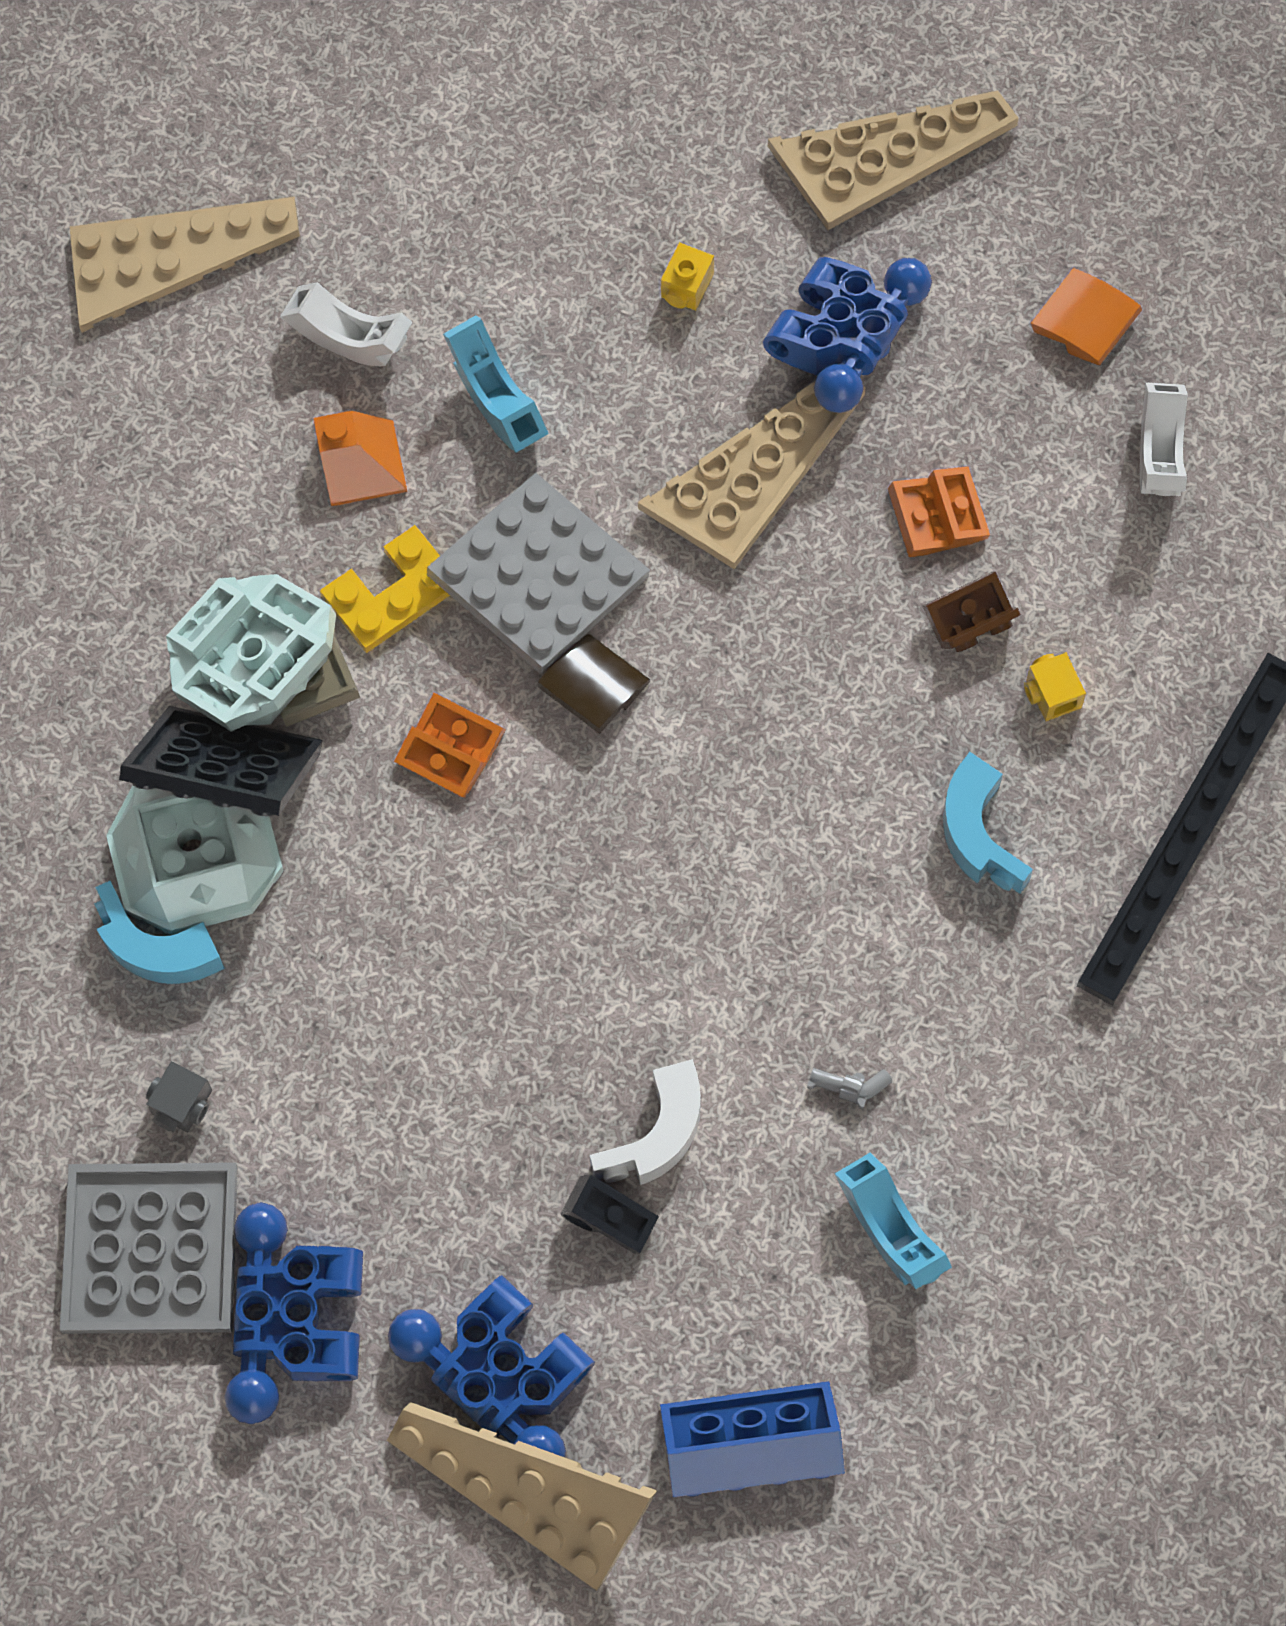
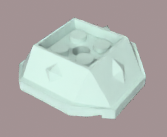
[166,574,336,732]
[106,785,284,935]

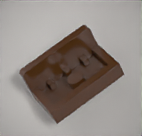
[922,572,1021,653]

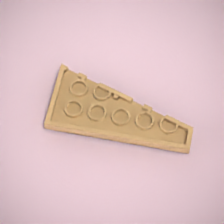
[767,90,1019,230]
[69,197,300,333]
[638,381,866,569]
[387,1402,657,1591]

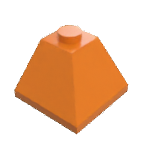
[313,411,408,506]

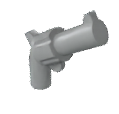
[807,1068,893,1110]

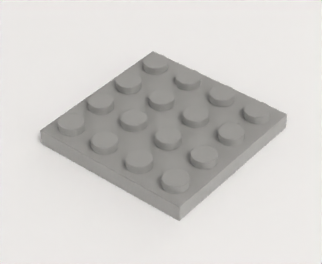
[427,472,650,674]
[60,1163,238,1334]

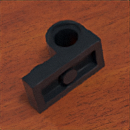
[560,1175,659,1254]

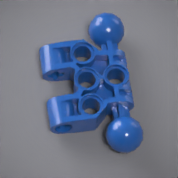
[763,257,932,413]
[224,1202,363,1424]
[388,1275,595,1457]

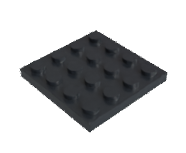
[119,706,323,817]

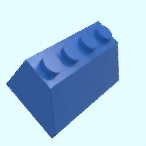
[660,1381,845,1497]

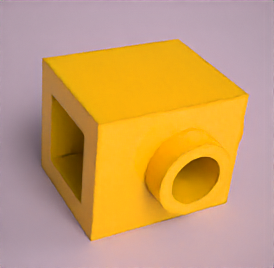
[661,242,714,311]
[1024,652,1086,722]

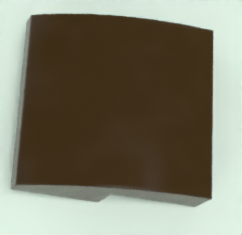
[538,634,650,734]

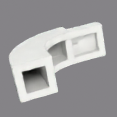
[280,282,412,366]
[1140,383,1188,496]
[590,1059,701,1185]

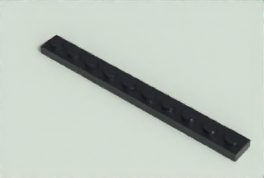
[1077,653,1286,1006]

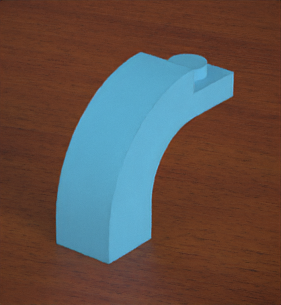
[443,315,549,453]
[943,752,1033,894]
[94,881,225,984]
[835,1153,952,1289]

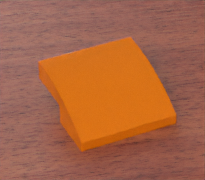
[1031,268,1142,366]
[888,466,990,558]
[394,693,506,798]

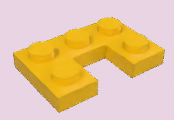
[320,525,450,653]

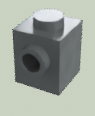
[146,1061,212,1133]

